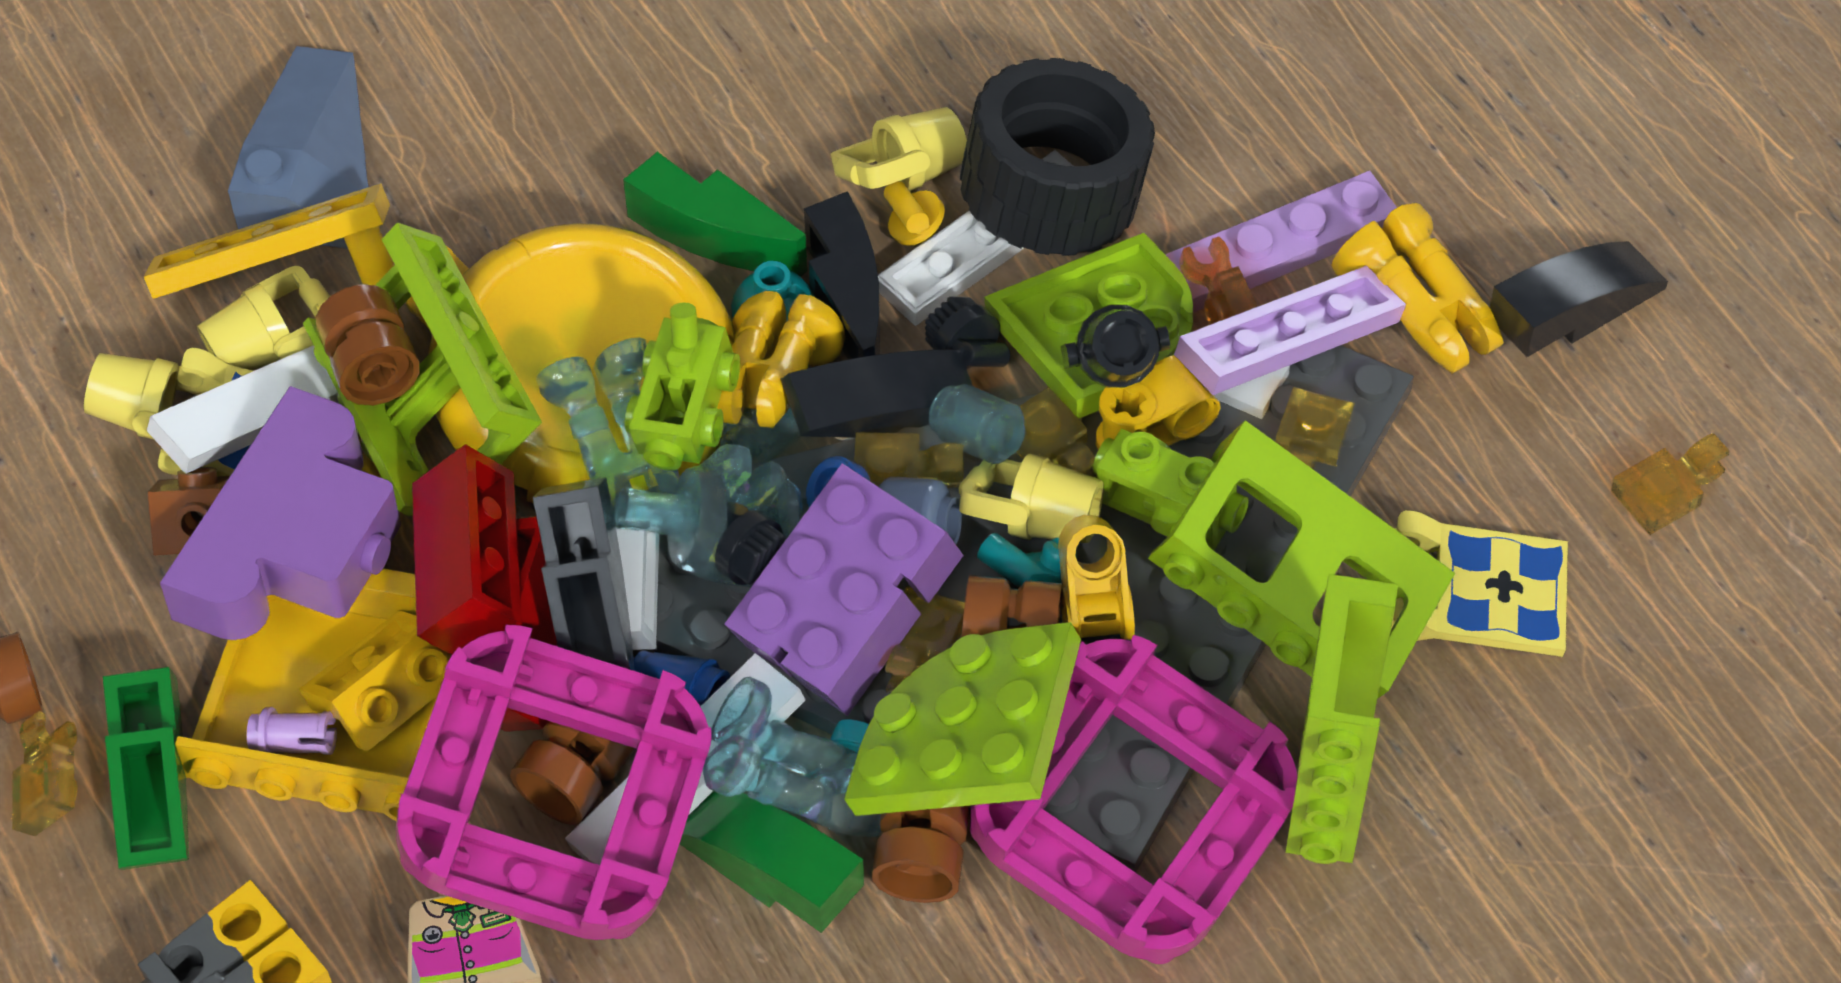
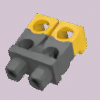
[137,880,332,983]

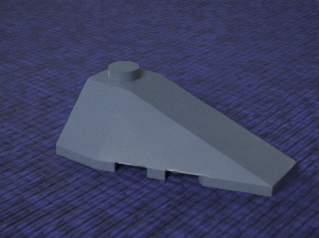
[228,46,369,249]

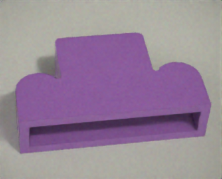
[160,386,401,640]

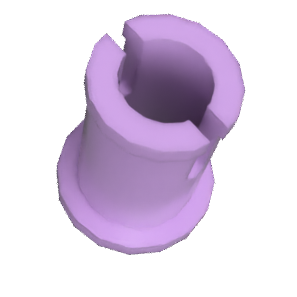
[247,707,337,755]

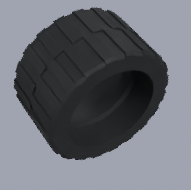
[960,58,1155,256]

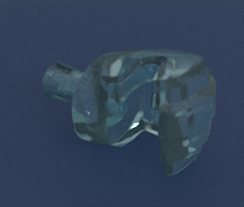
[614,444,803,587]

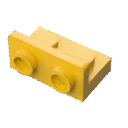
[299,610,452,751]

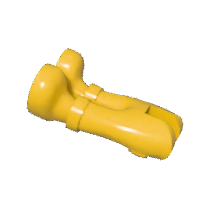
[1331,203,1504,374]
[717,291,846,428]

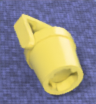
[831,107,967,192]
[197,266,330,371]
[84,353,205,440]
[958,453,1104,543]

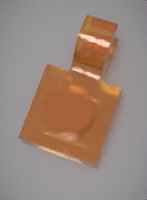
[1179,236,1258,325]

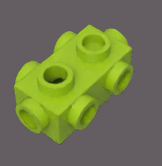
[625,302,740,470]
[1093,428,1249,550]

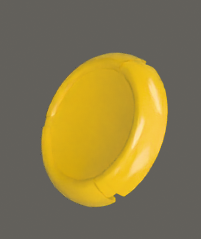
[428,223,736,509]

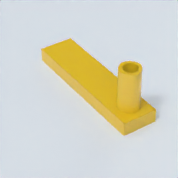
[144,183,394,299]

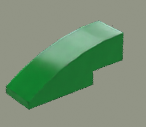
[623,151,807,277]
[102,667,189,870]
[679,785,864,933]

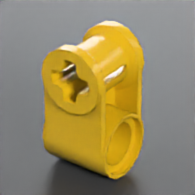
[1096,355,1221,450]
[1058,515,1135,640]

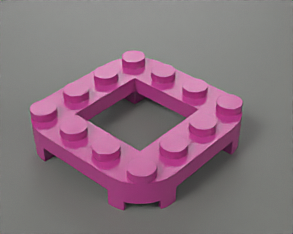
[396,625,711,940]
[970,635,1297,964]

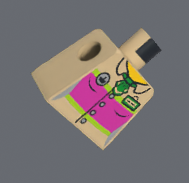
[407,892,542,983]

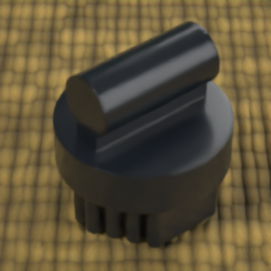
[925,296,1010,369]
[709,502,788,587]

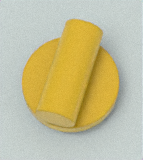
[884,181,945,246]

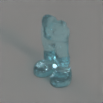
[536,337,684,525]
[703,676,881,837]

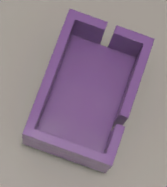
[724,463,964,716]

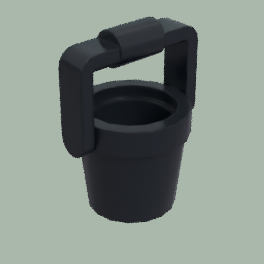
[1060,305,1170,388]

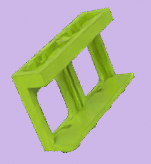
[303,222,542,516]
[1148,420,1455,698]
[1285,574,1398,864]

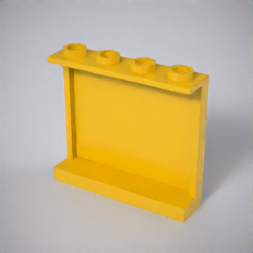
[175,569,437,821]

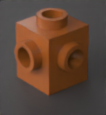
[148,467,230,556]

